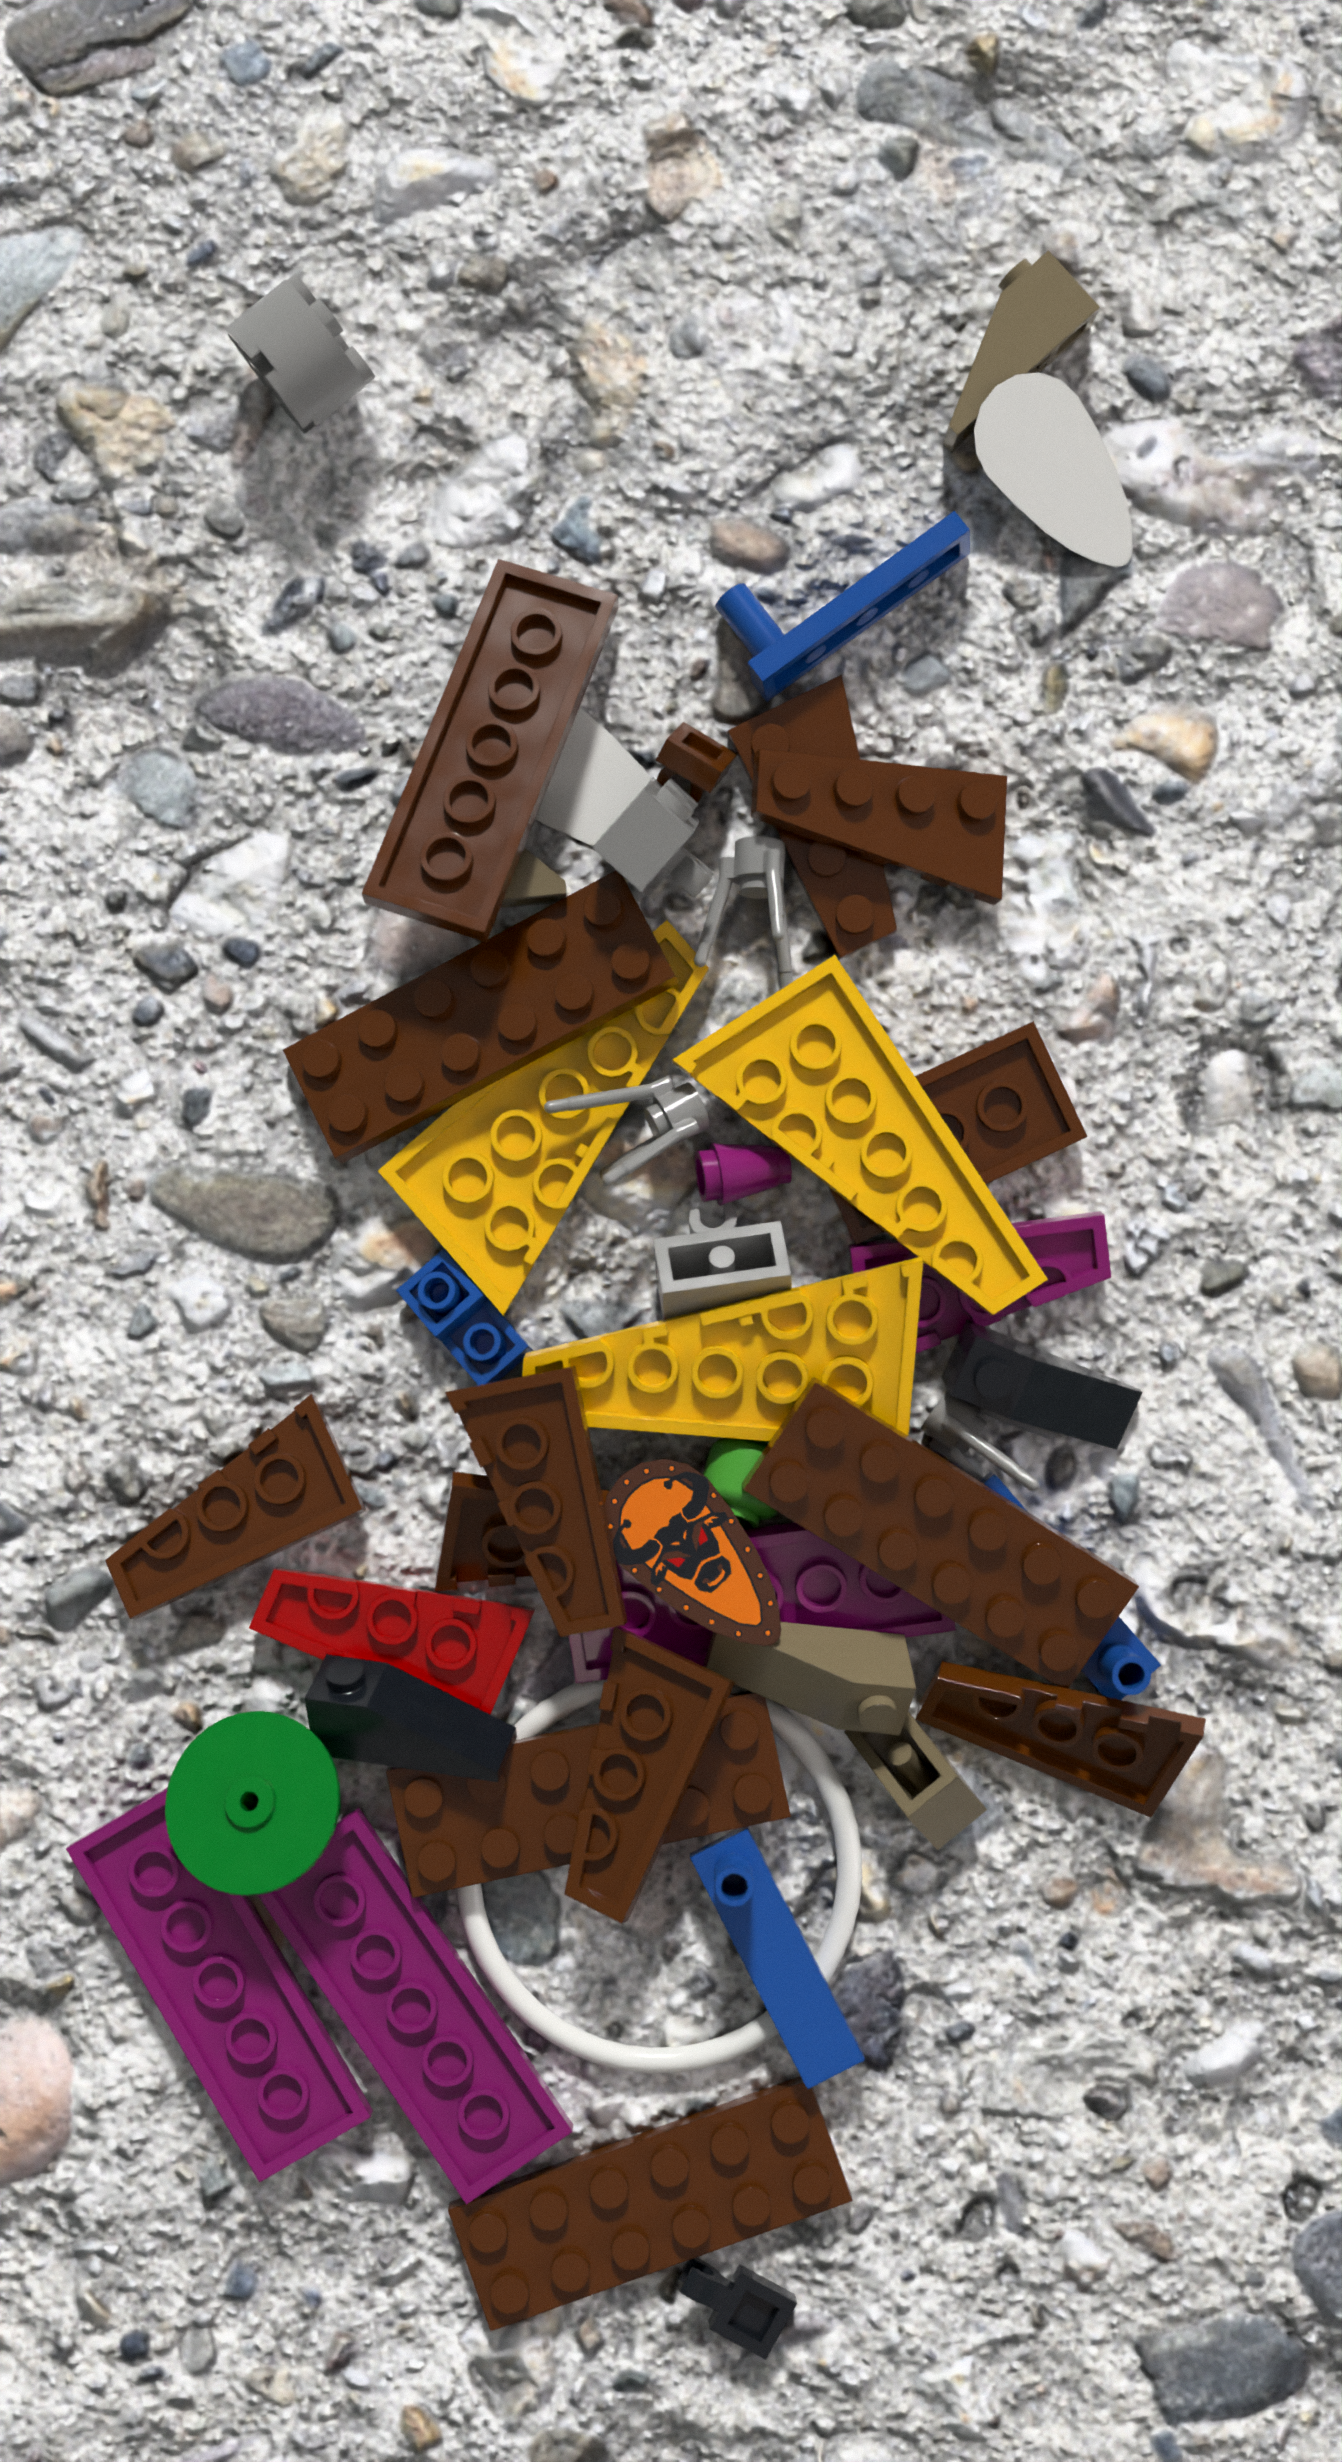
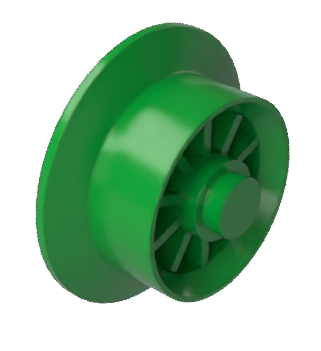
[165,1711,341,1896]

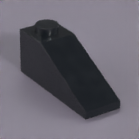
[941,1319,1143,1450]
[304,1654,517,1782]

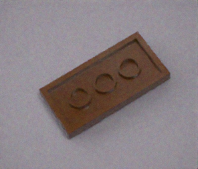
[827,1021,1088,1245]

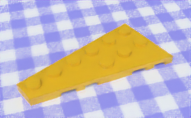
[378,920,709,1316]
[672,955,1048,1316]
[522,1257,923,1441]

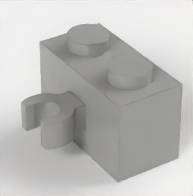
[592,777,714,898]
[653,1204,792,1320]

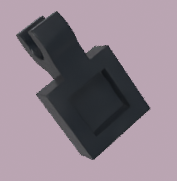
[678,2257,797,2360]

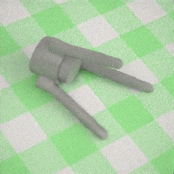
[694,836,793,989]
[544,1076,710,1186]
[920,1390,1056,1491]

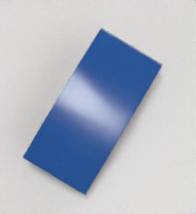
[396,1249,534,1385]

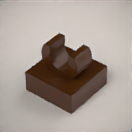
[656,721,737,803]

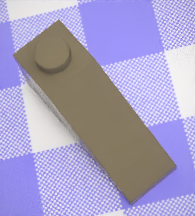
[943,250,1100,453]
[704,1622,916,1735]

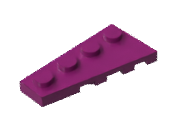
[848,1211,1111,1354]

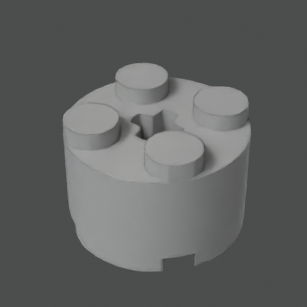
[225,273,375,434]

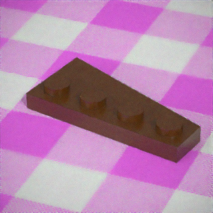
[727,674,897,960]
[751,748,1007,905]
[445,1365,628,1637]
[105,1394,367,1620]
[435,1471,609,1591]
[564,1626,735,1924]
[915,1661,1206,1818]

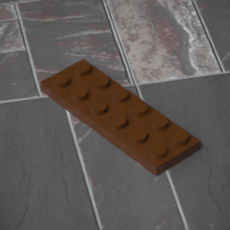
[361,559,619,943]
[283,870,679,1164]
[742,1376,1139,1688]
[386,1690,791,1898]
[448,2076,853,2331]

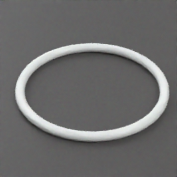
[456,1680,862,2074]

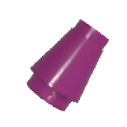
[695,1143,792,1206]

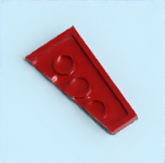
[249,1567,536,1715]

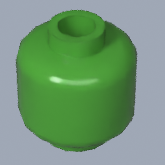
[702,1438,778,1528]

